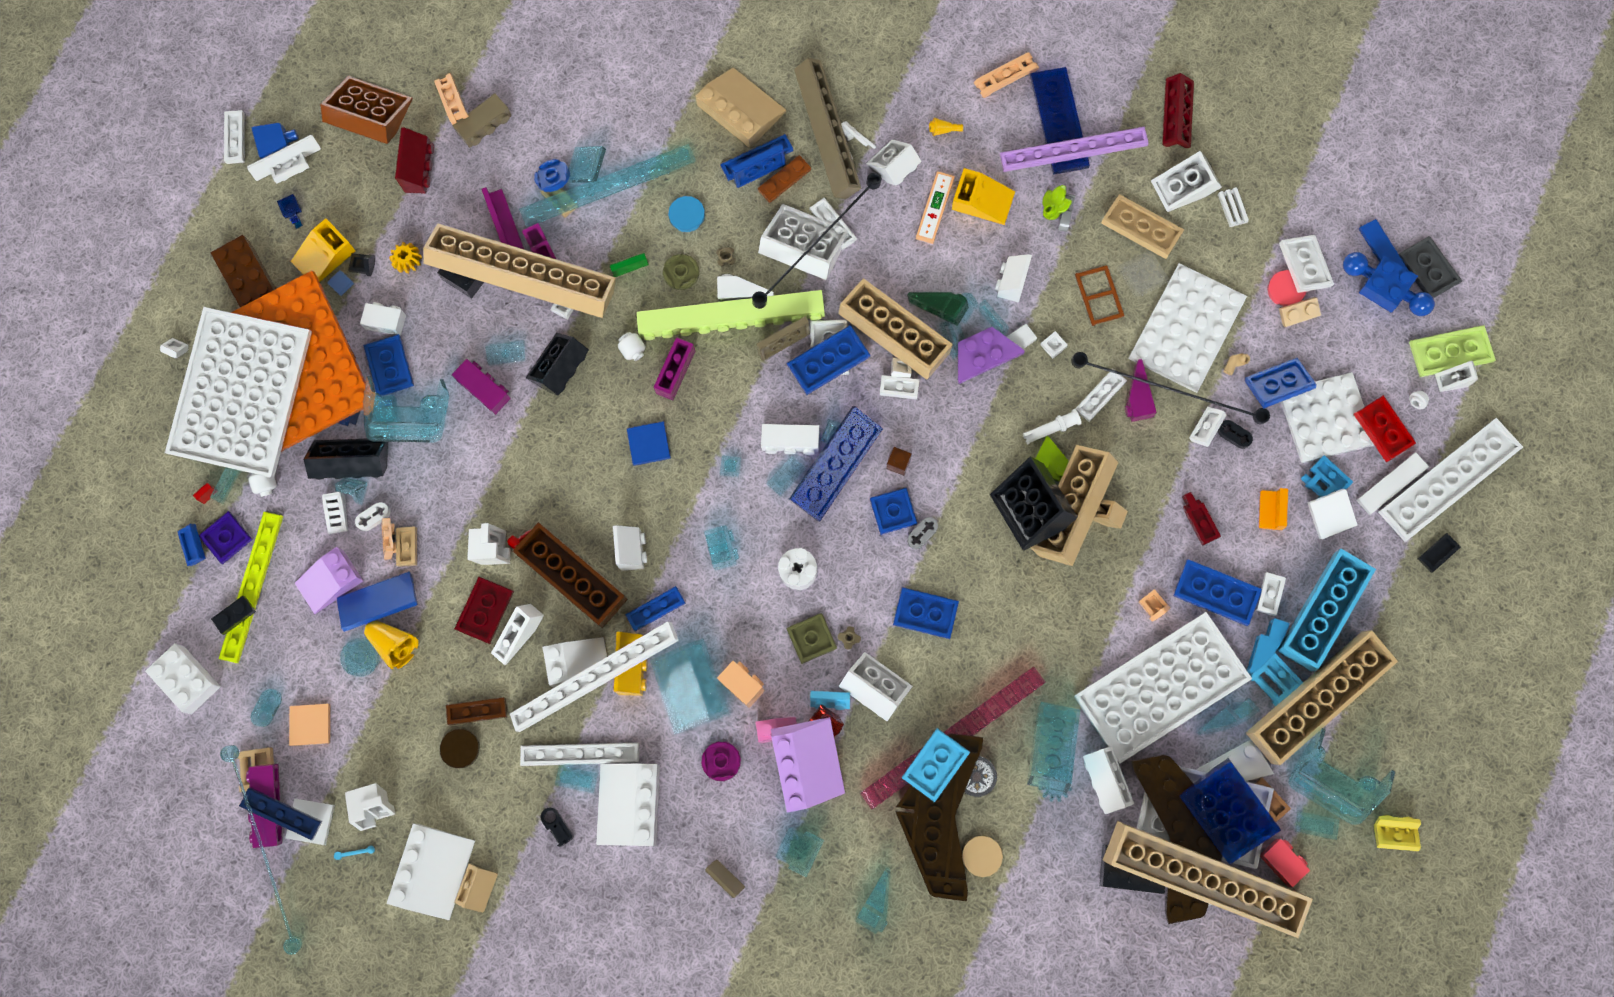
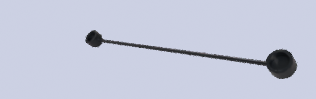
[752,173,882,309]
[1071,352,1270,425]

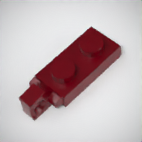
[1182,492,1221,546]

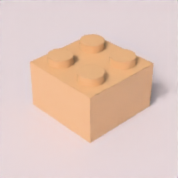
[717,661,765,708]

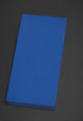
[177,524,206,566]

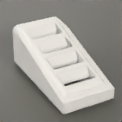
[322,492,348,534]

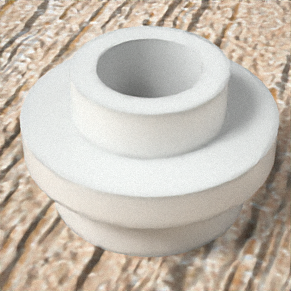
[1409,391,1429,409]

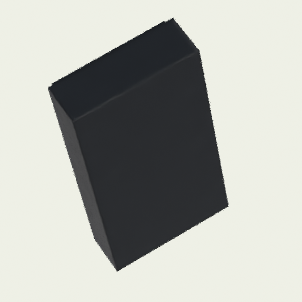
[1417,533,1461,573]

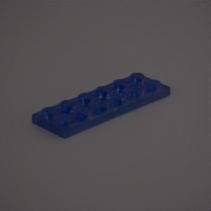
[1030,67,1090,175]
[789,406,883,522]

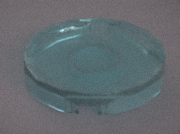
[340,638,380,677]

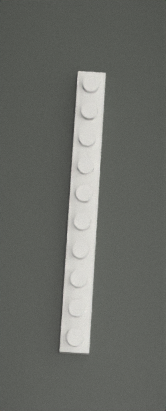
[510,622,679,732]

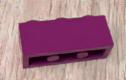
[653,337,696,401]
[451,359,511,415]

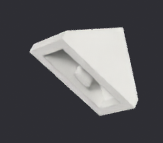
[1435,361,1478,392]

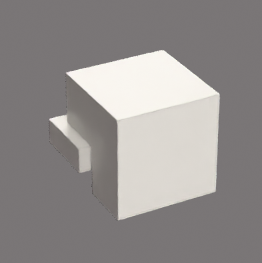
[468,523,511,565]
[345,783,395,831]

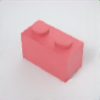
[1260,839,1310,887]

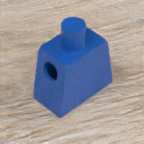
[251,123,299,159]

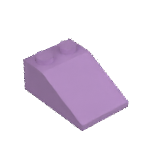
[295,547,363,614]

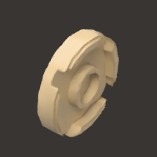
[962,836,1003,877]

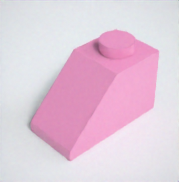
[756,717,797,743]

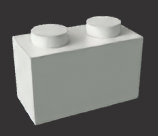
[360,302,406,336]

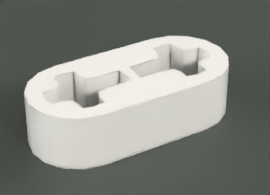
[355,502,390,531]

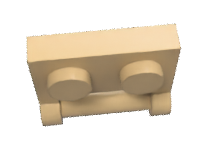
[237,747,274,792]

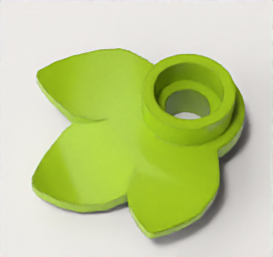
[1042,185,1072,220]

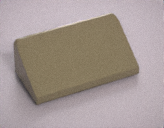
[705,859,745,898]

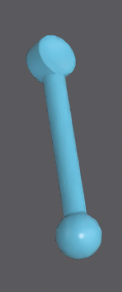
[334,846,375,860]

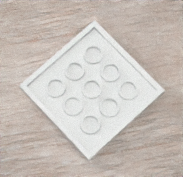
[1281,372,1374,464]

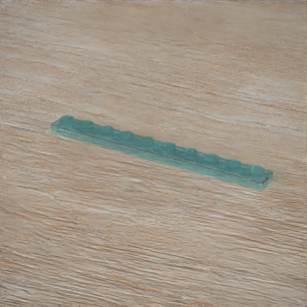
[519,144,696,227]

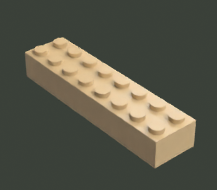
[1246,630,1398,765]

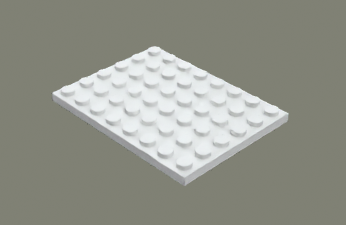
[165,307,312,478]

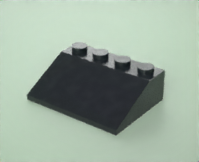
[990,456,1078,551]

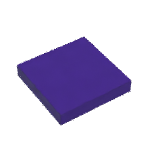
[199,511,253,564]

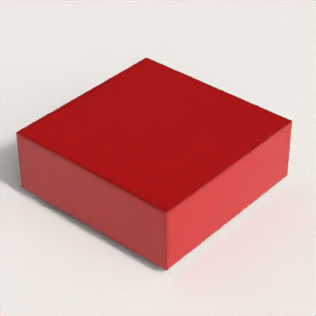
[193,483,219,504]

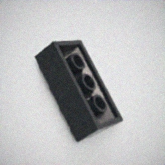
[303,438,388,480]

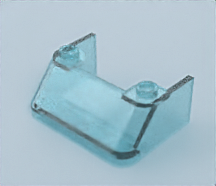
[363,376,450,443]
[1288,728,1395,825]

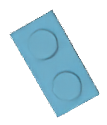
[810,691,850,710]

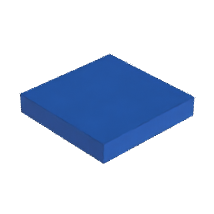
[627,421,671,466]
[870,488,917,535]

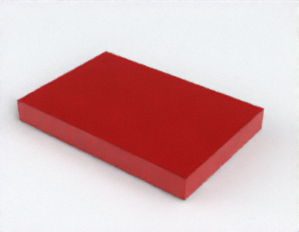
[1353,395,1416,462]

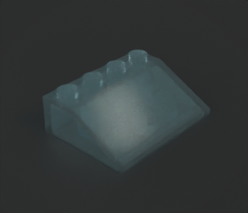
[650,638,731,735]

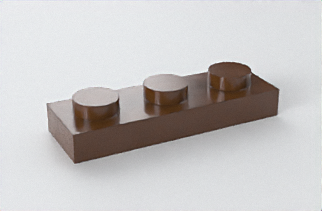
[446,697,507,725]

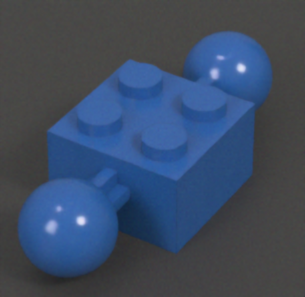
[1343,252,1435,316]

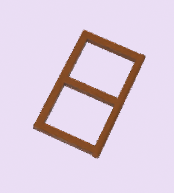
[1075,265,1124,326]

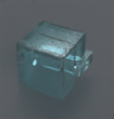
[775,827,824,878]

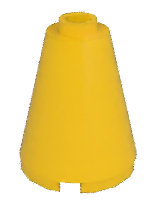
[364,620,418,669]

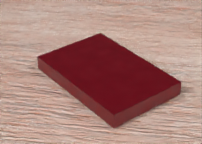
[454,577,514,644]

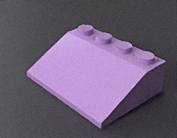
[771,717,845,813]

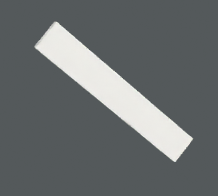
[520,742,639,766]

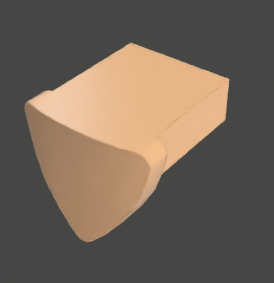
[1139,589,1171,622]

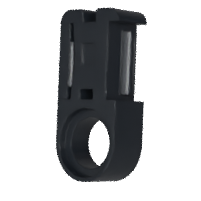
[540,807,574,847]

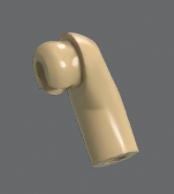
[1223,353,1250,375]

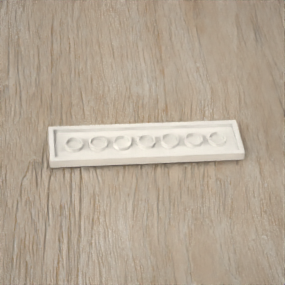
[1378,418,1523,542]

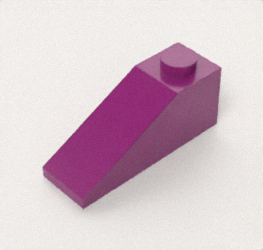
[1125,359,1157,422]

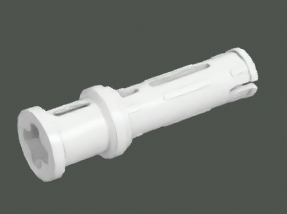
[1023,409,1081,444]

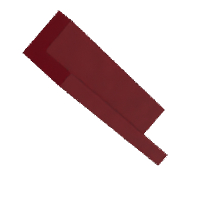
[1162,73,1194,148]

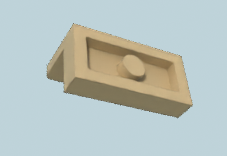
[454,864,498,913]

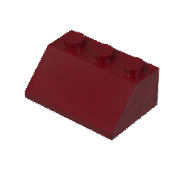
[395,127,434,194]

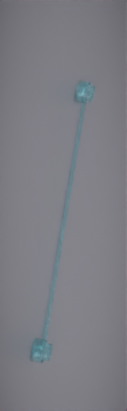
[220,745,302,955]

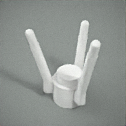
[841,121,876,159]

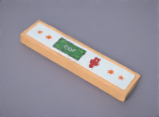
[916,171,955,244]

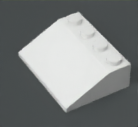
[758,204,848,280]
[596,764,660,846]
[387,824,475,920]

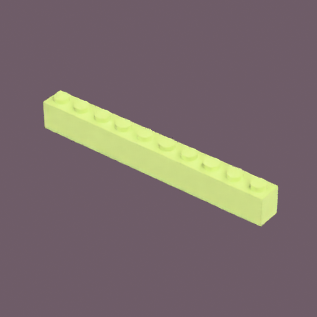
[636,290,825,340]

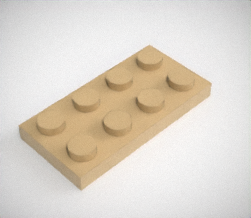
[1101,194,1184,259]

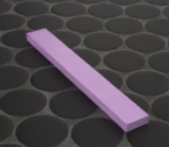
[1000,127,1148,172]

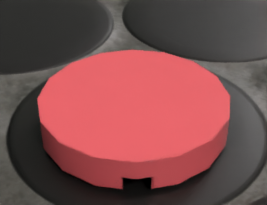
[1267,270,1306,307]

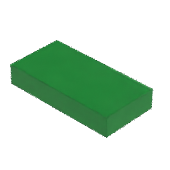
[610,253,649,277]

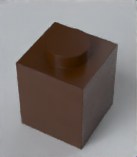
[887,447,912,476]

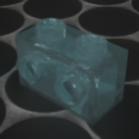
[704,525,739,571]

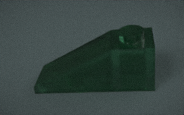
[907,292,969,326]

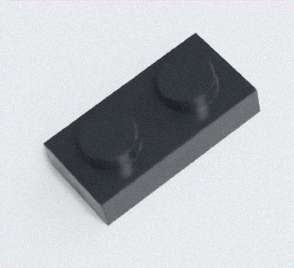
[211,596,256,635]

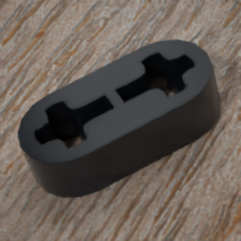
[1218,420,1253,449]

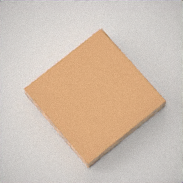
[289,704,330,746]

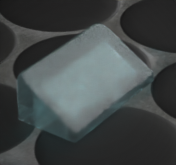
[485,340,525,365]

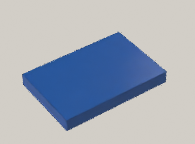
[731,144,786,188]
[363,334,414,397]
[1245,358,1317,409]
[893,587,959,639]

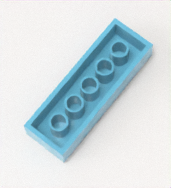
[1277,549,1376,672]

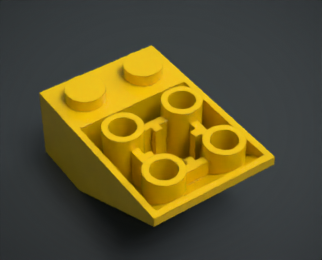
[952,168,1015,225]
[291,218,356,282]

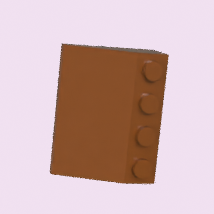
[320,76,412,144]

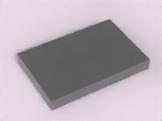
[1399,236,1462,298]

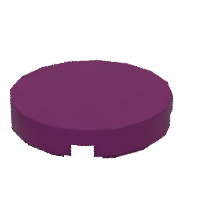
[701,741,741,781]

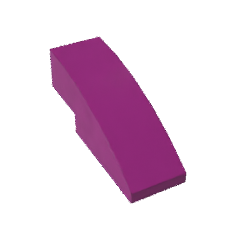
[522,223,557,260]

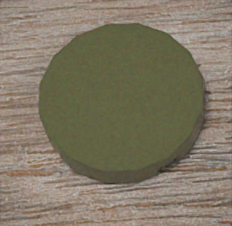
[663,254,699,290]

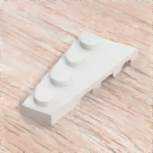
[1196,739,1274,781]

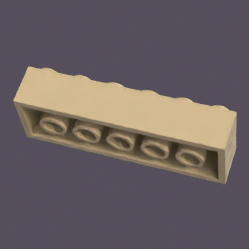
[839,278,953,380]
[1030,445,1118,566]

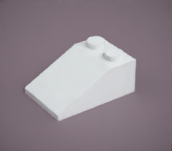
[1151,151,1222,212]
[543,637,607,688]

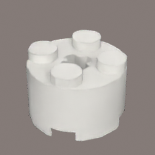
[778,548,818,590]

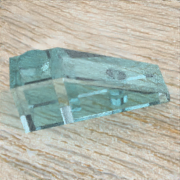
[855,867,890,934]

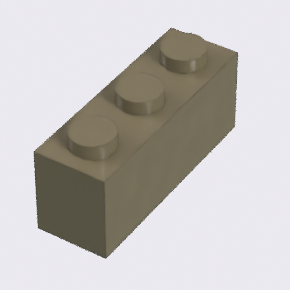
[452,93,512,148]

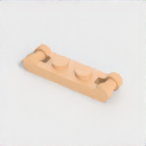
[974,52,1039,98]
[434,73,469,125]

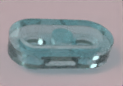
[250,689,282,727]

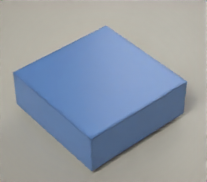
[327,270,354,296]

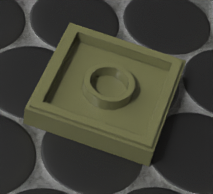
[786,613,837,664]

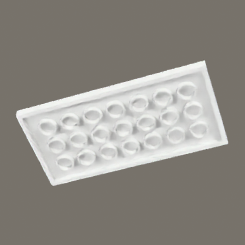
[1074,612,1252,764]

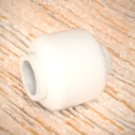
[618,332,646,361]
[248,473,277,497]

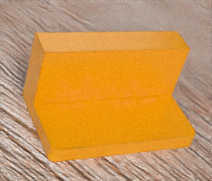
[1259,488,1288,530]

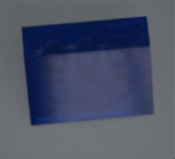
[1179,758,1281,865]

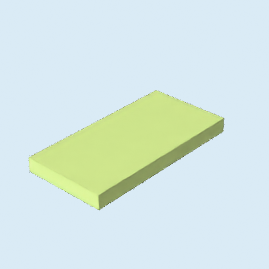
[1409,325,1496,377]

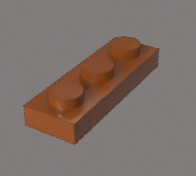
[758,155,811,203]

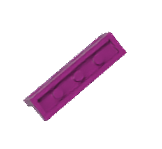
[481,187,525,250]

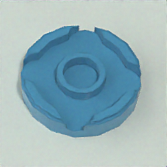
[668,196,705,232]

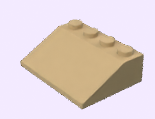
[695,68,786,149]

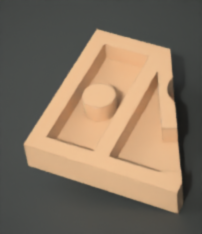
[381,518,396,560]

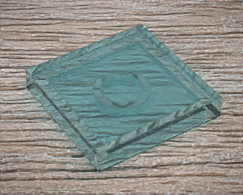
[568,146,606,183]

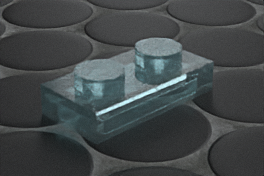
[555,765,598,793]

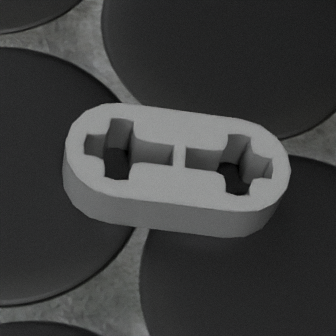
[907,517,938,550]

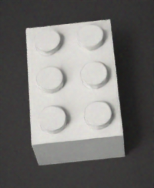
[145,643,221,714]

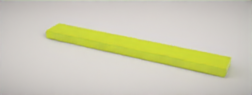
[219,512,284,664]

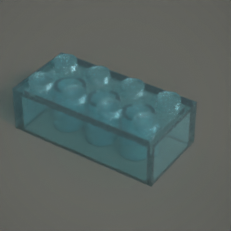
[1027,702,1080,793]

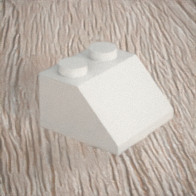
[866,140,922,186]
[995,254,1032,302]
[613,526,647,571]

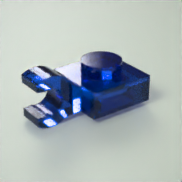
[277,194,303,229]

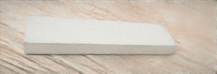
[1356,452,1429,515]

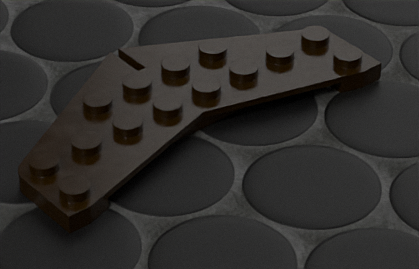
[895,733,983,901]
[1131,754,1230,924]

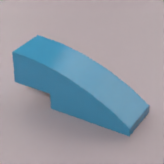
[1247,618,1290,675]

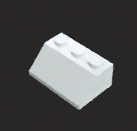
[839,652,913,721]

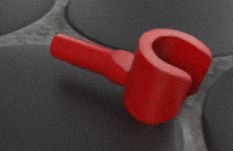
[507,529,532,549]

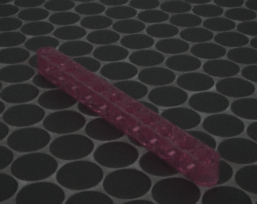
[860,667,1046,810]

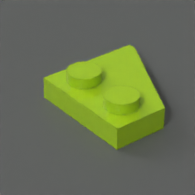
[1035,436,1069,483]

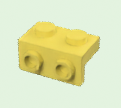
[1374,815,1421,851]

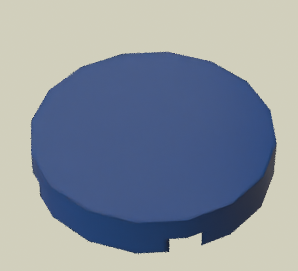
[534,159,570,192]

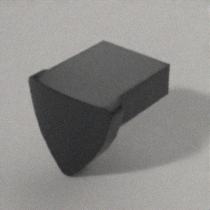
[348,253,375,277]

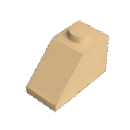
[1093,500,1128,529]

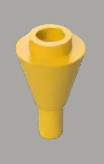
[929,118,963,136]

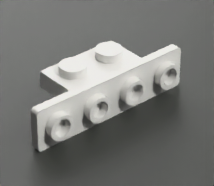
[247,135,321,184]

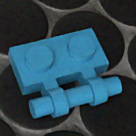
[1301,455,1353,498]

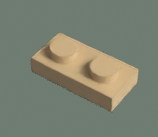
[1279,297,1321,327]
[396,526,417,567]

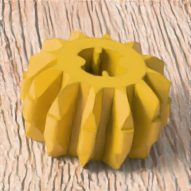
[389,242,422,274]

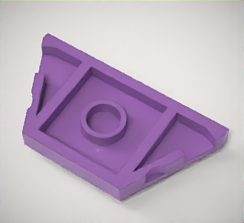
[958,327,1025,384]

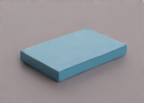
[902,728,970,802]

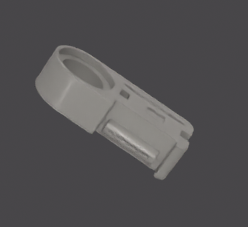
[1058,193,1075,232]

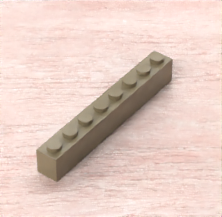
[794,58,862,199]

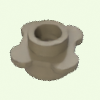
[716,247,736,266]
[838,626,861,650]

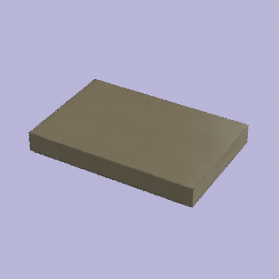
[756,316,810,361]

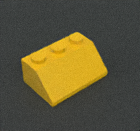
[614,632,648,696]

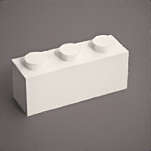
[761,424,820,455]
[1083,746,1134,814]

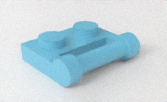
[1250,653,1303,706]

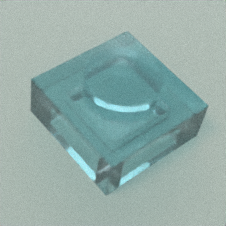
[720,456,741,477]

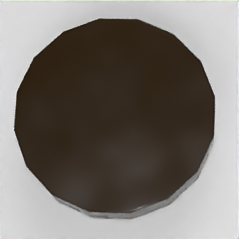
[440,729,480,769]

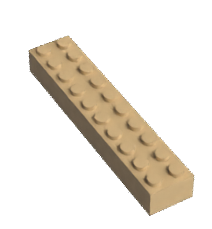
[423,223,616,318]
[1103,821,1313,938]

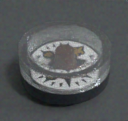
[964,756,997,797]

